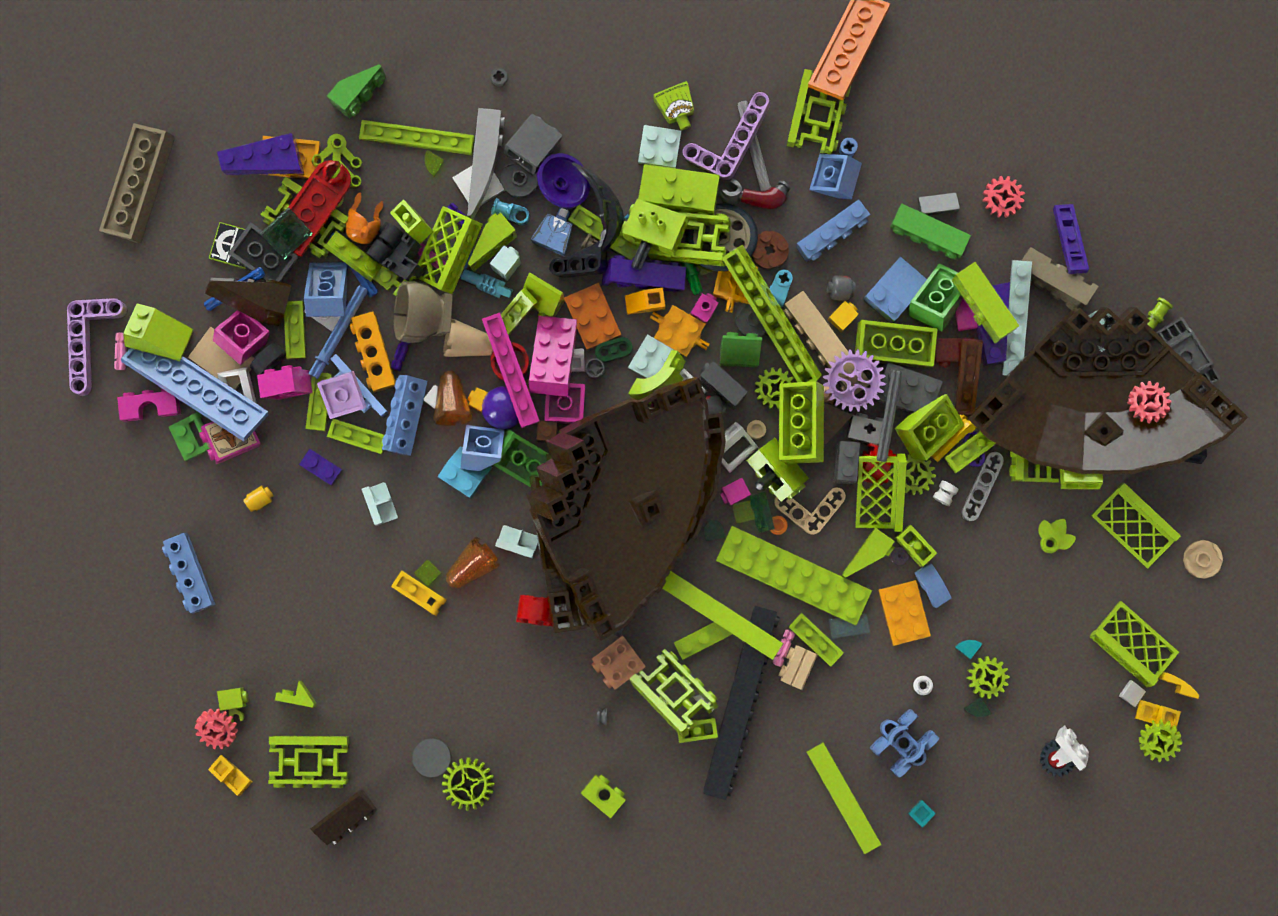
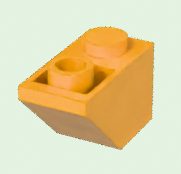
[625,288,665,315]

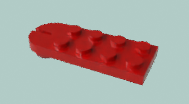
[269,160,352,257]

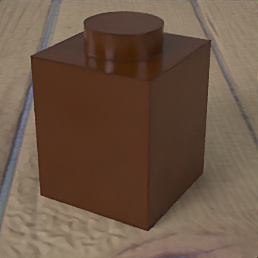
[537,421,558,442]

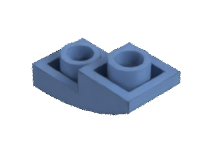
[914,563,952,608]

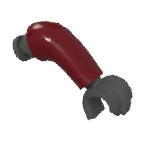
[719,178,791,209]

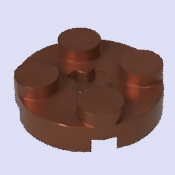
[752,231,789,270]

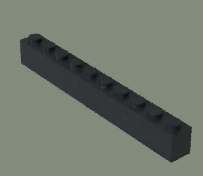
[703,606,780,800]

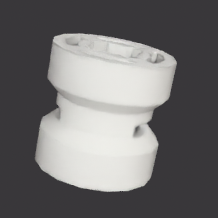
[933,480,959,506]

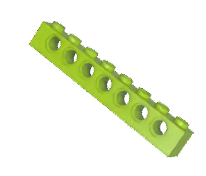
[722,245,822,382]

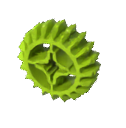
[442,757,495,811]

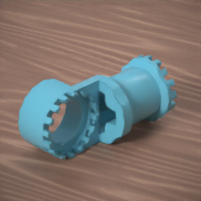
[491,198,530,225]

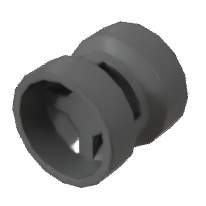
[585,359,604,380]

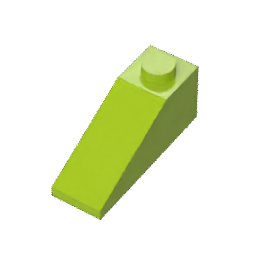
[841,528,895,578]

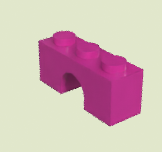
[117,389,181,422]

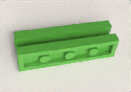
[890,203,971,259]

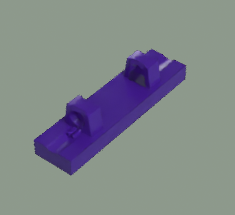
[1053,204,1089,274]

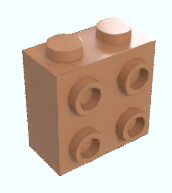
[591,636,646,690]

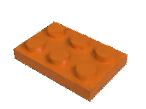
[564,283,622,350]

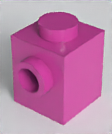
[690,293,719,325]

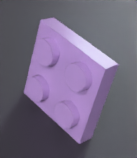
[317,371,367,419]

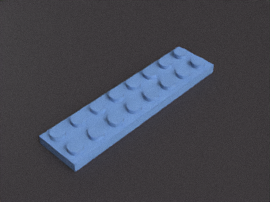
[121,348,268,441]

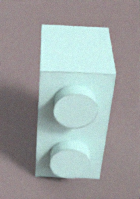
[490,246,521,281]

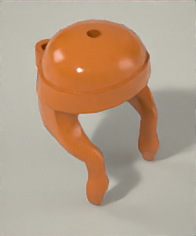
[345,192,383,244]

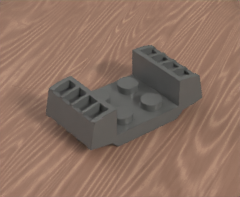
[1156,317,1221,392]

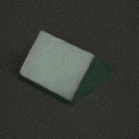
[260,207,313,259]

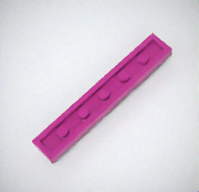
[482,313,540,428]

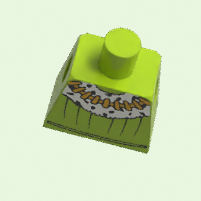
[653,81,694,130]

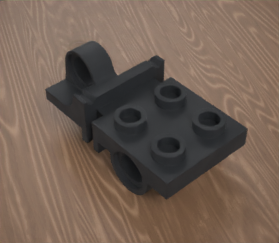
[364,222,424,281]

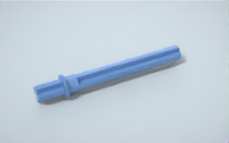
[308,286,367,379]

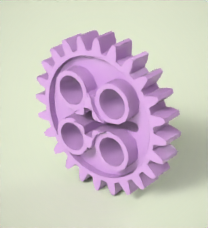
[823,349,886,412]

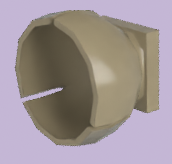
[394,281,452,343]

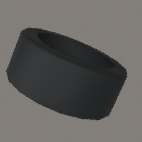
[250,342,286,375]

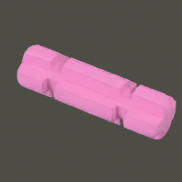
[114,333,127,370]
[772,630,795,667]

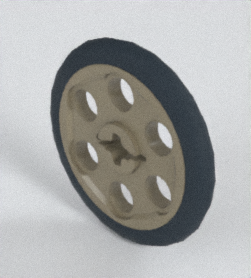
[686,204,758,271]

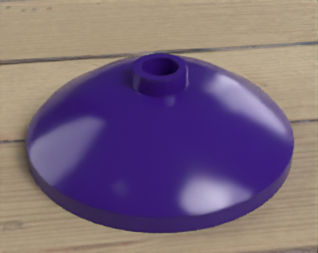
[537,153,590,208]

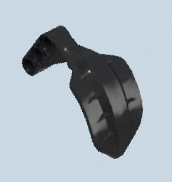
[549,163,625,278]

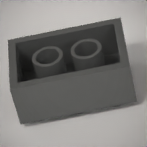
[228,222,299,282]
[873,363,943,414]

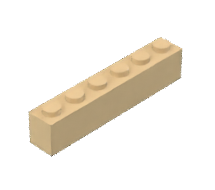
[783,291,870,395]

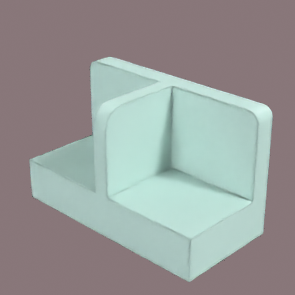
[362,482,398,526]
[495,525,538,558]

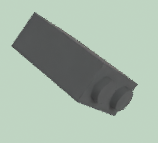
[503,114,563,175]
[699,361,748,410]
[833,441,860,485]

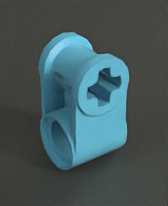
[769,270,793,308]

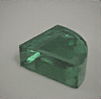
[964,697,992,717]

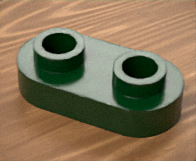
[595,337,633,362]

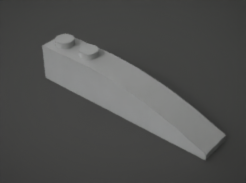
[467,108,505,219]

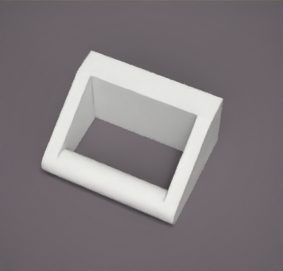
[217,367,257,404]
[721,422,758,473]

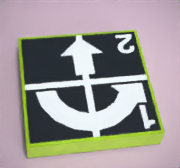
[209,222,247,269]

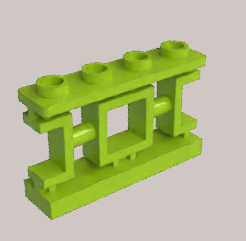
[786,69,851,154]
[260,177,348,258]
[648,210,731,266]
[630,649,718,739]
[268,736,349,788]

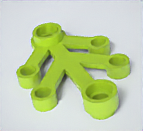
[311,134,362,208]

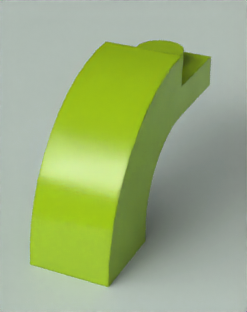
[628,350,686,404]

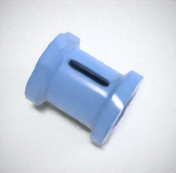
[839,138,858,157]

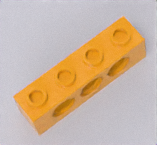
[350,311,395,393]

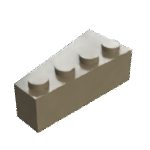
[1021,247,1099,310]

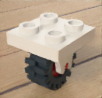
[1040,725,1089,777]

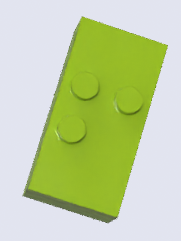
[638,164,720,215]
[951,262,1019,343]
[855,320,937,369]
[779,381,824,464]

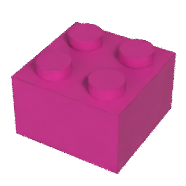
[213,310,269,365]
[257,365,313,400]
[544,383,586,424]

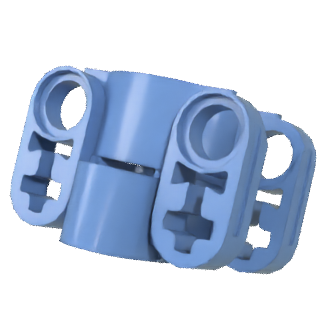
[870,709,939,778]

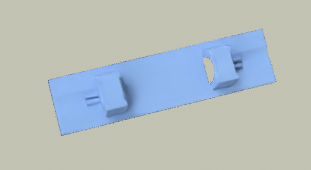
[331,354,388,417]

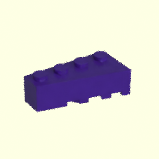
[217,133,304,175]
[601,255,686,292]
[976,282,1010,367]

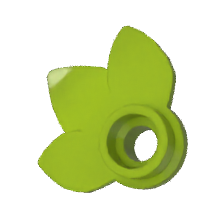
[1038,519,1076,553]

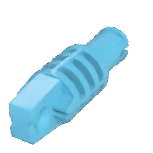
[461,269,513,298]

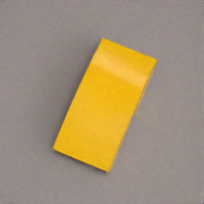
[1159,672,1199,699]
[1135,700,1181,727]
[208,755,253,796]

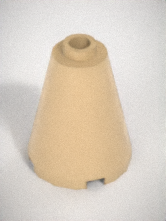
[443,319,493,357]

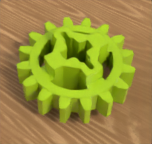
[754,367,794,409]
[905,454,936,496]
[966,656,1010,699]
[1139,719,1182,762]

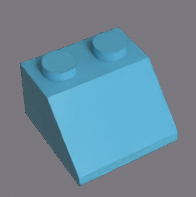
[438,446,492,499]

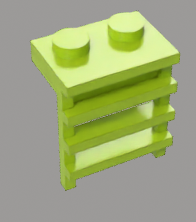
[1010,451,1059,483]

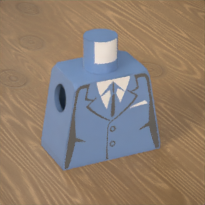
[531,208,573,257]

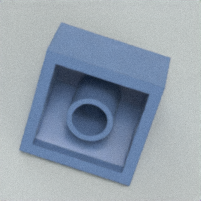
[809,154,862,199]
[461,425,504,471]

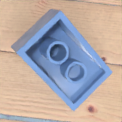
[863,257,927,323]
[304,262,348,317]

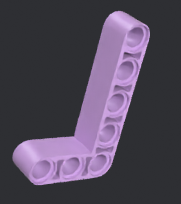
[683,92,770,180]
[67,299,127,396]

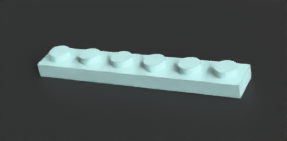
[1002,260,1032,375]

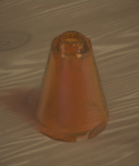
[433,371,472,426]
[446,537,500,588]

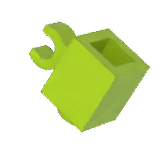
[217,687,248,722]

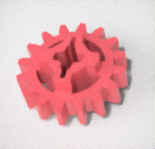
[983,176,1025,218]
[1127,381,1171,423]
[195,709,238,749]

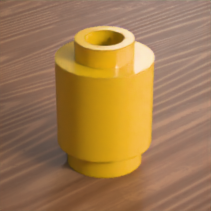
[243,485,273,512]

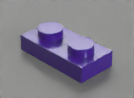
[299,449,342,486]

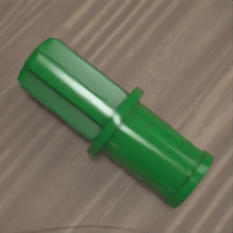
[681,262,703,295]

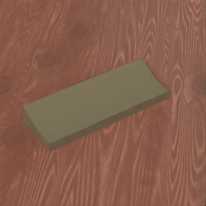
[99,123,175,244]

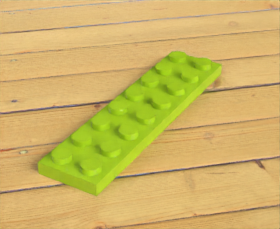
[716,526,872,626]

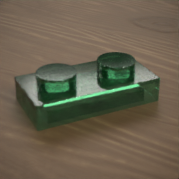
[750,492,775,533]

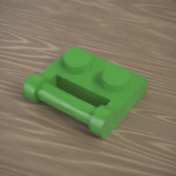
[169,412,209,461]

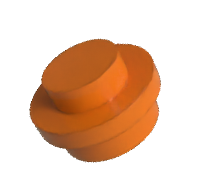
[768,516,788,535]

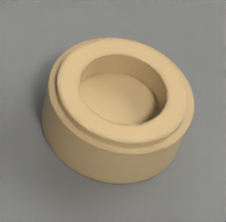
[747,420,766,440]

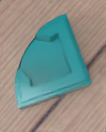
[955,640,982,659]

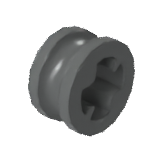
[490,68,507,86]
[597,708,607,725]

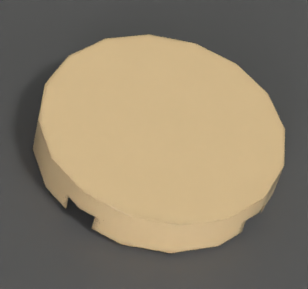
[1183,540,1223,579]

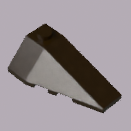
[205,278,291,326]

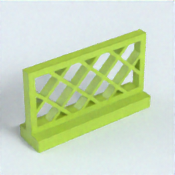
[413,206,483,294]
[855,454,907,532]
[1091,482,1181,569]
[1089,601,1179,688]

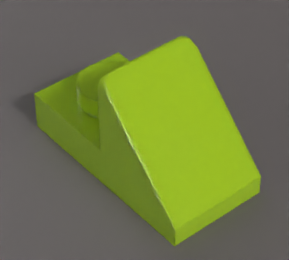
[275,681,316,708]

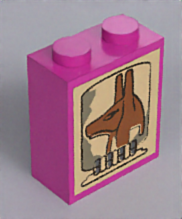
[199,421,260,464]

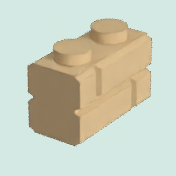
[779,645,818,690]

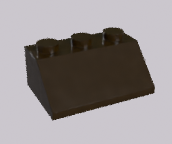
[310,789,376,845]

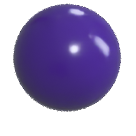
[482,386,519,429]

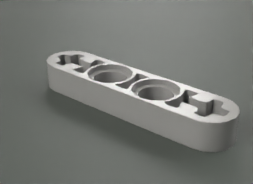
[961,452,1004,521]

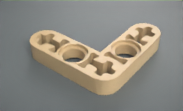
[774,488,846,535]

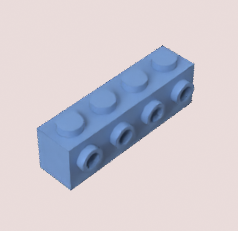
[796,200,870,262]
[382,375,427,456]
[162,533,215,613]

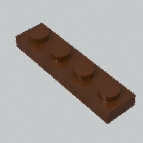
[955,339,983,415]

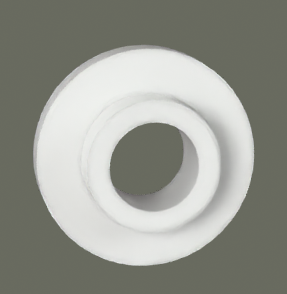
[913,676,933,695]

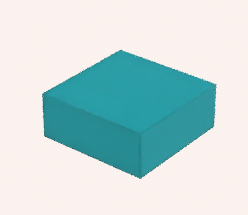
[908,800,936,828]

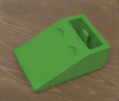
[327,65,386,119]
[720,332,762,368]

